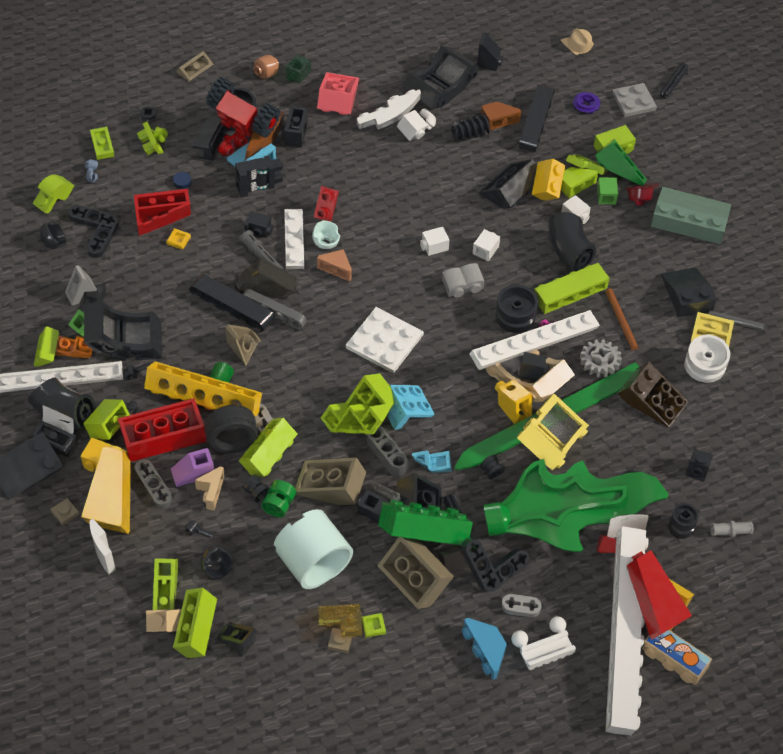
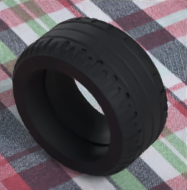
[204,405,258,453]

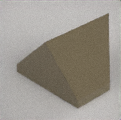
[225,324,261,366]

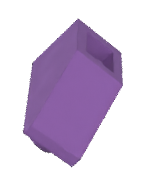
[171,448,214,487]

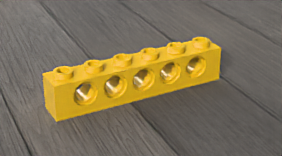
[144,361,262,417]

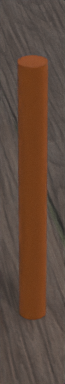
[605,289,639,350]

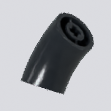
[548,212,596,272]
[28,377,96,431]

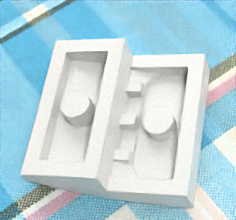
[89,519,116,574]

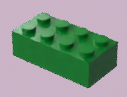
[378,500,473,545]

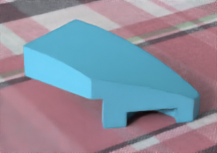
[412,450,452,473]

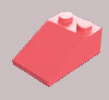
[317,72,359,115]

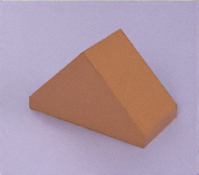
[317,249,352,282]

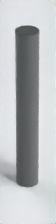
[708,310,764,331]

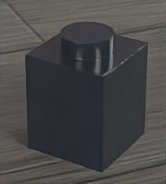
[518,352,549,382]

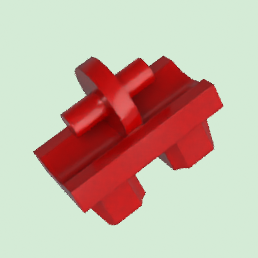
[313,186,339,222]

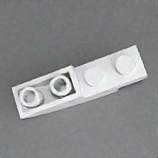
[357,89,421,130]

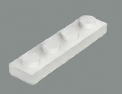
[285,209,304,269]

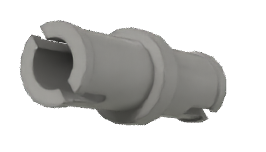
[710,521,753,537]

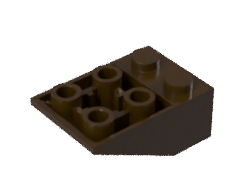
[617,362,689,428]

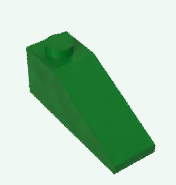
[595,139,647,186]

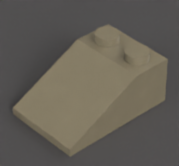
[295,458,366,505]

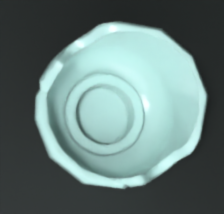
[312,221,340,249]

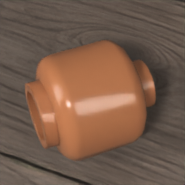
[253,55,279,79]

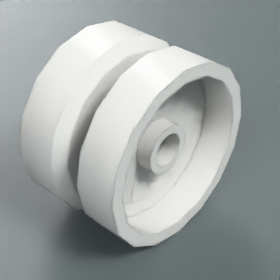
[684,334,730,383]

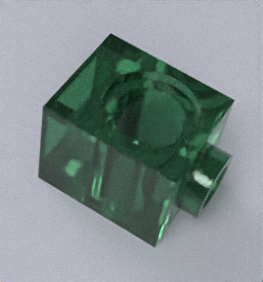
[285,54,311,84]

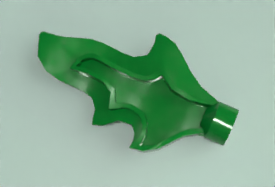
[483,459,668,552]

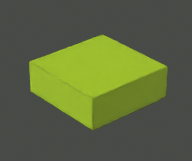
[361,613,386,638]

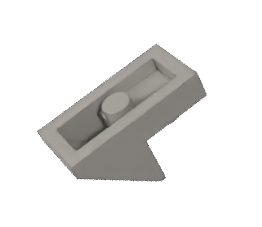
[65,266,97,305]

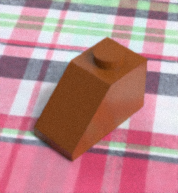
[481,102,521,130]

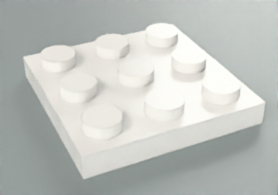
[346,307,424,374]

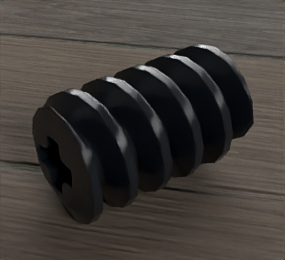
[451,114,490,143]

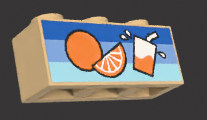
[642,630,712,685]

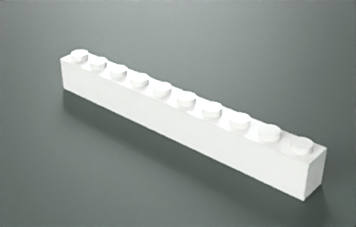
[605,526,648,735]

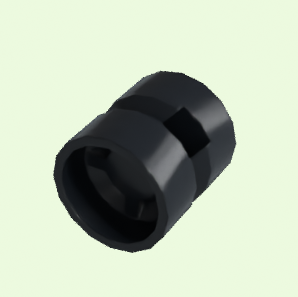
[668,503,699,539]

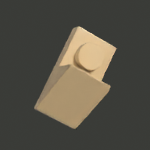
[195,467,224,510]
[146,609,182,632]

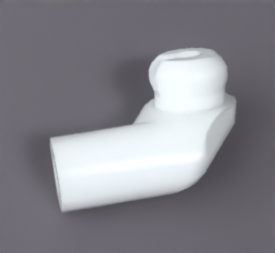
[420,108,436,130]

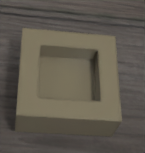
[50,498,79,526]
[328,628,353,653]

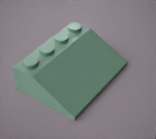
[651,187,731,244]

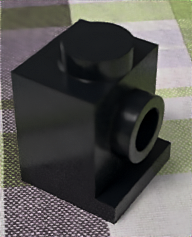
[244,211,274,238]
[685,449,713,482]
[356,489,389,523]

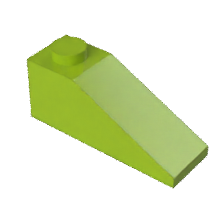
[153,558,178,610]

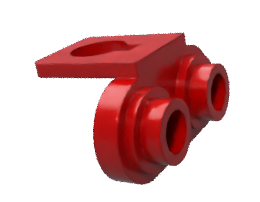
[218,132,248,156]

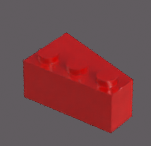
[134,189,191,236]

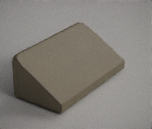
[176,51,214,82]

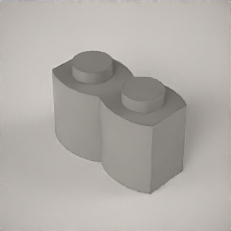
[442,263,484,297]

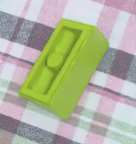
[33,326,59,367]

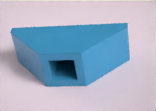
[462,618,507,680]

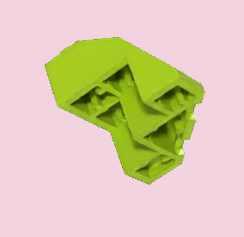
[321,373,394,434]

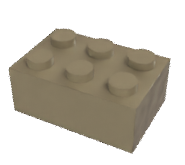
[377,537,454,609]

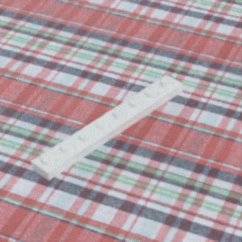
[470,310,600,370]

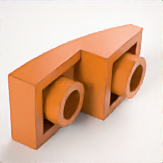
[55,336,93,358]

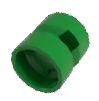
[261,480,297,518]

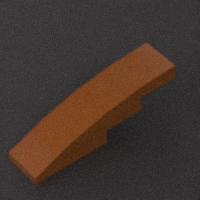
[245,111,285,161]

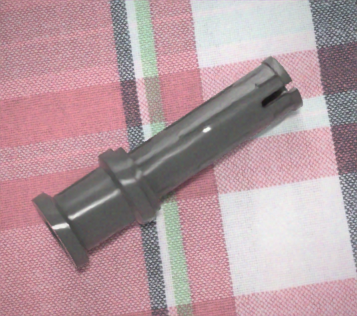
[239,230,284,276]

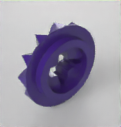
[573,92,600,114]

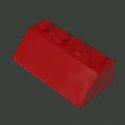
[118,398,207,462]

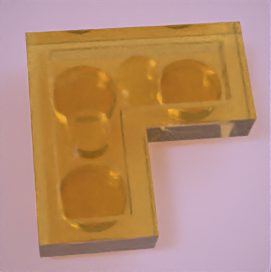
[318,604,362,637]

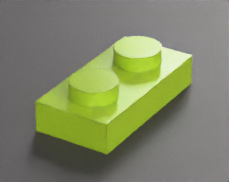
[90,127,115,160]

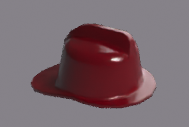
[625,183,659,206]

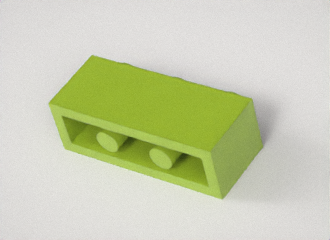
[239,417,297,477]
[173,588,217,658]

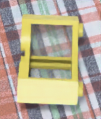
[517,394,589,471]

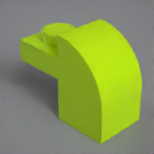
[33,174,75,214]

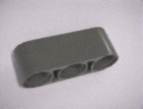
[367,426,407,477]

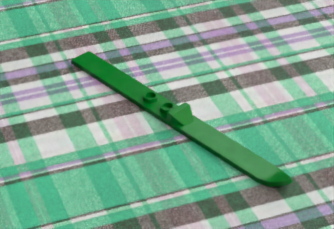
[455,362,639,471]

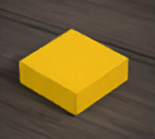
[166,229,191,250]

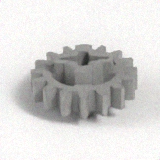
[580,339,622,377]

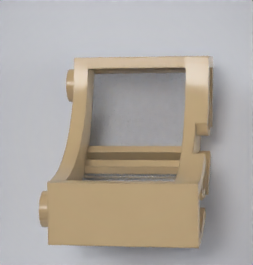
[486,350,574,402]

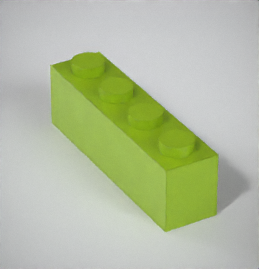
[534,263,610,314]

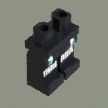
[235,155,283,198]

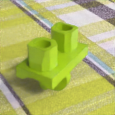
[137,122,168,155]

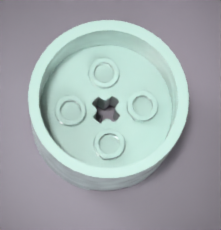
[274,510,353,589]

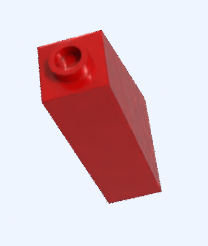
[626,551,692,640]

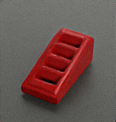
[596,534,616,553]

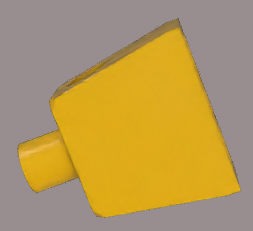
[495,380,532,424]

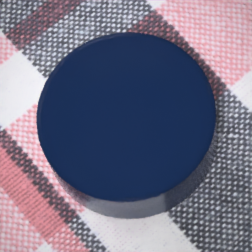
[173,172,191,189]

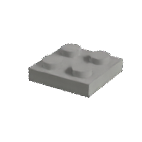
[612,83,657,117]

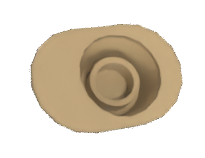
[561,28,594,55]

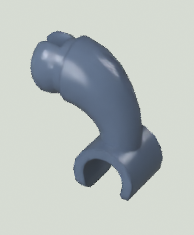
[85,159,98,183]

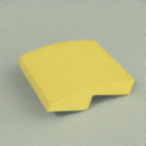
[691,312,734,347]

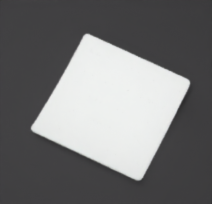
[43,405,74,435]
[607,515,648,538]

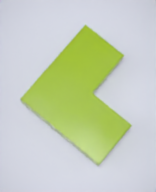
[566,154,608,175]

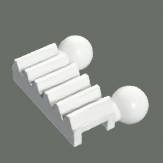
[511,616,576,670]

